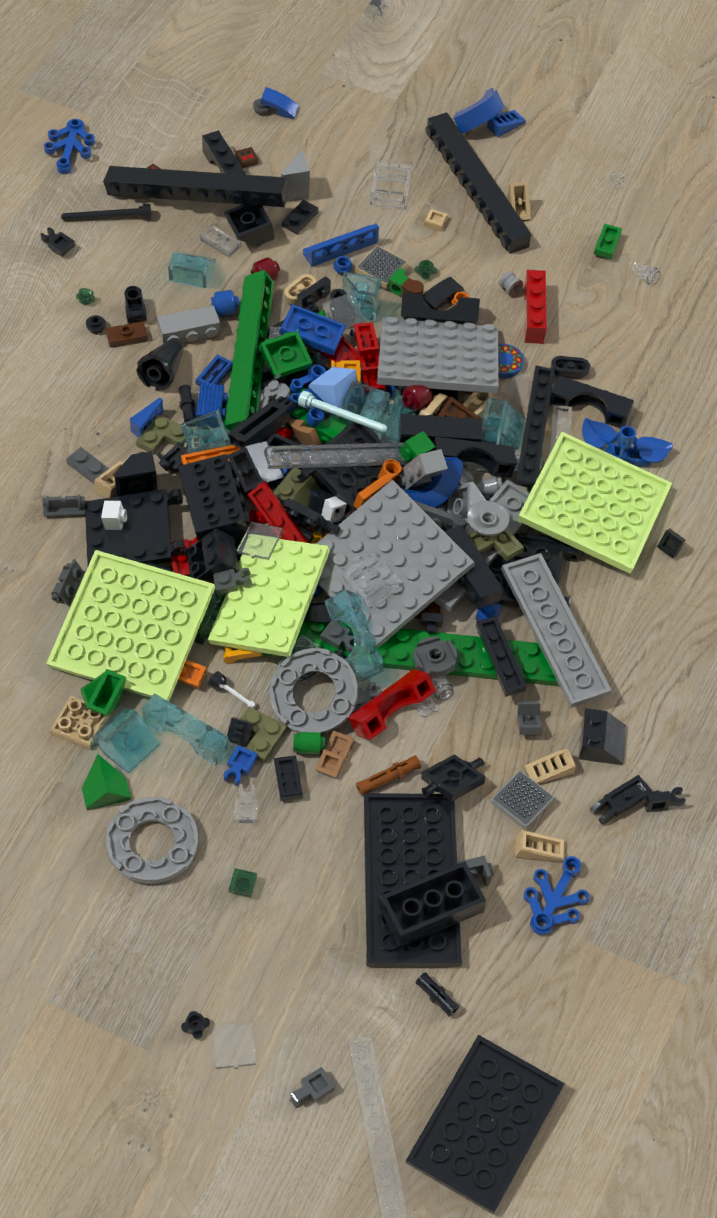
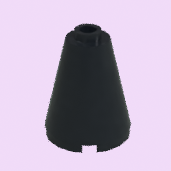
[136,340,183,391]

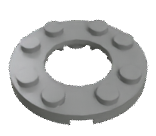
[270,648,358,734]
[105,797,198,884]

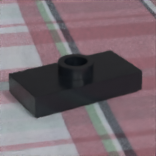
[274,755,303,801]

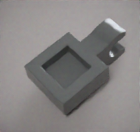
[290,1067,335,1108]

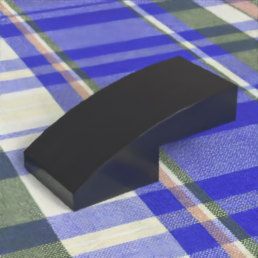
[422,277,464,310]

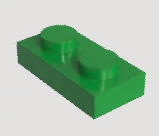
[594,223,622,259]

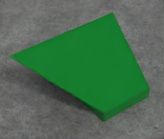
[80,669,126,716]
[82,753,131,810]

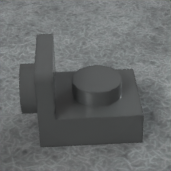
[458,855,494,886]

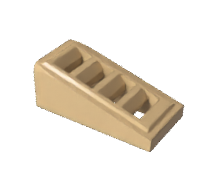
[93,461,123,498]
[524,748,576,784]
[515,830,564,862]

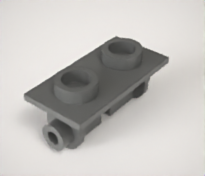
[42,494,85,517]
[51,559,84,606]

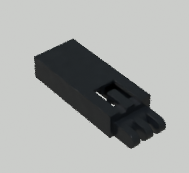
[228,396,297,449]

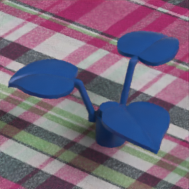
[582,418,673,463]

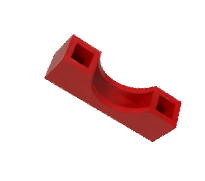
[524,270,547,344]
[348,669,436,740]

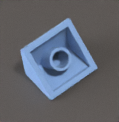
[309,367,360,409]

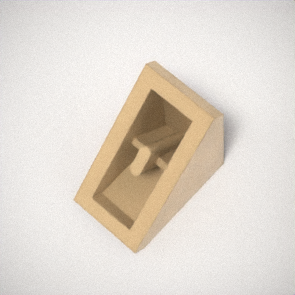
[507,181,531,220]

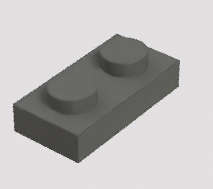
[66,447,110,484]

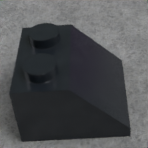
[224,204,275,246]
[114,451,158,496]
[578,708,626,765]

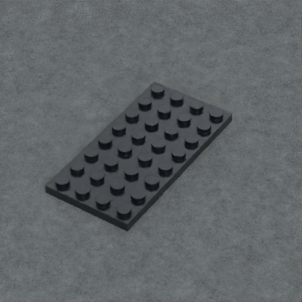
[363,793,462,967]

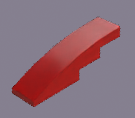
[354,322,386,395]

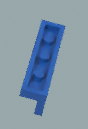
[303,223,379,267]

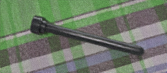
[61,204,151,221]

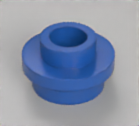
[334,256,353,274]

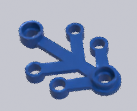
[44,119,95,174]
[289,365,337,427]
[523,856,590,935]

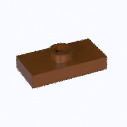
[105,322,148,347]

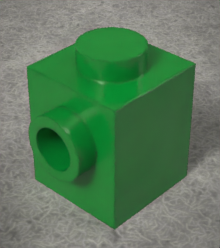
[398,431,435,463]

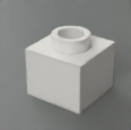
[101,501,127,530]

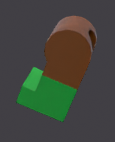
[388,268,424,298]

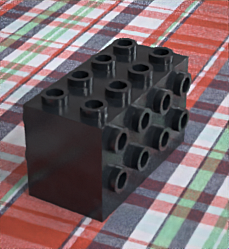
[178,454,252,547]

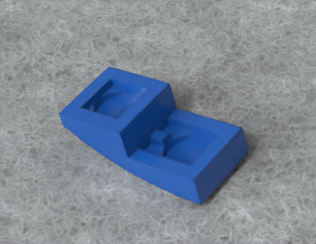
[260,87,299,119]

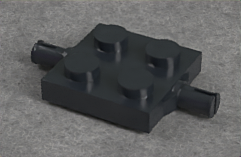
[281,498,341,536]
[421,754,485,802]

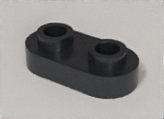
[550,356,590,378]

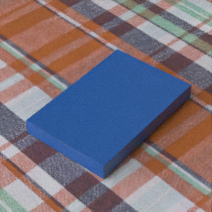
[279,304,346,355]

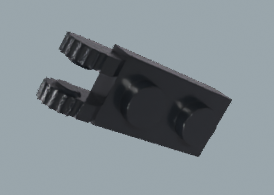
[590,775,653,824]

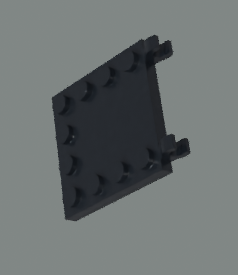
[297,422,405,523]
[85,489,187,566]
[488,532,579,607]

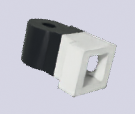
[308,489,347,523]

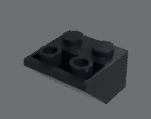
[227,441,284,496]
[187,528,239,583]

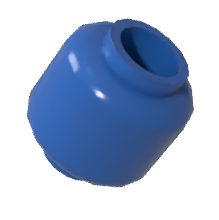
[211,290,240,317]

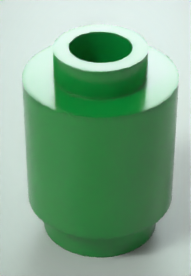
[293,732,325,755]

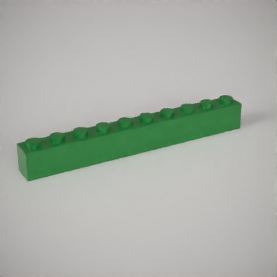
[224,270,274,431]

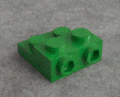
[261,331,312,379]

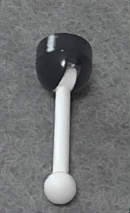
[208,671,256,709]

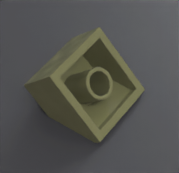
[273,467,322,512]

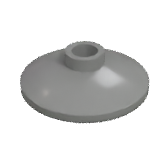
[467,501,509,536]

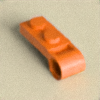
[353,459,401,509]

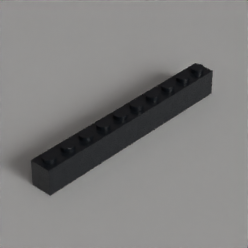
[426,112,531,254]
[103,166,290,207]

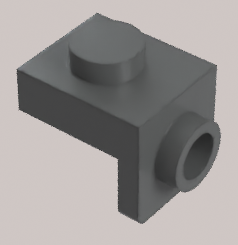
[517,701,542,736]

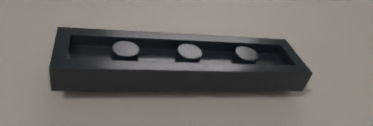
[476,616,527,697]

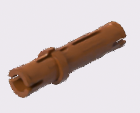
[356,755,421,796]

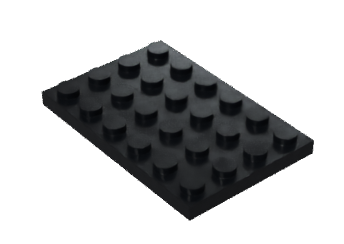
[405,1035,565,1215]

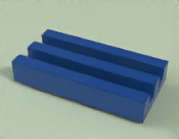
[195,354,233,386]

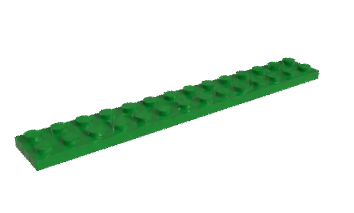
[262,620,560,687]

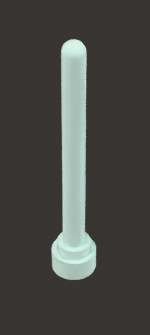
[298,391,387,433]

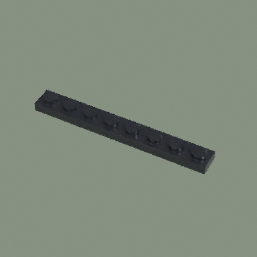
[515,365,555,488]

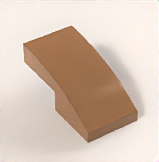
[288,419,322,449]
[316,730,354,778]

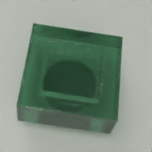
[229,868,257,898]

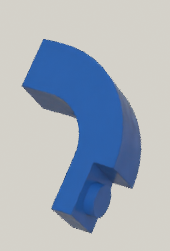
[453,88,504,134]
[402,457,463,507]

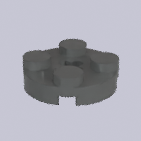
[413,636,457,678]

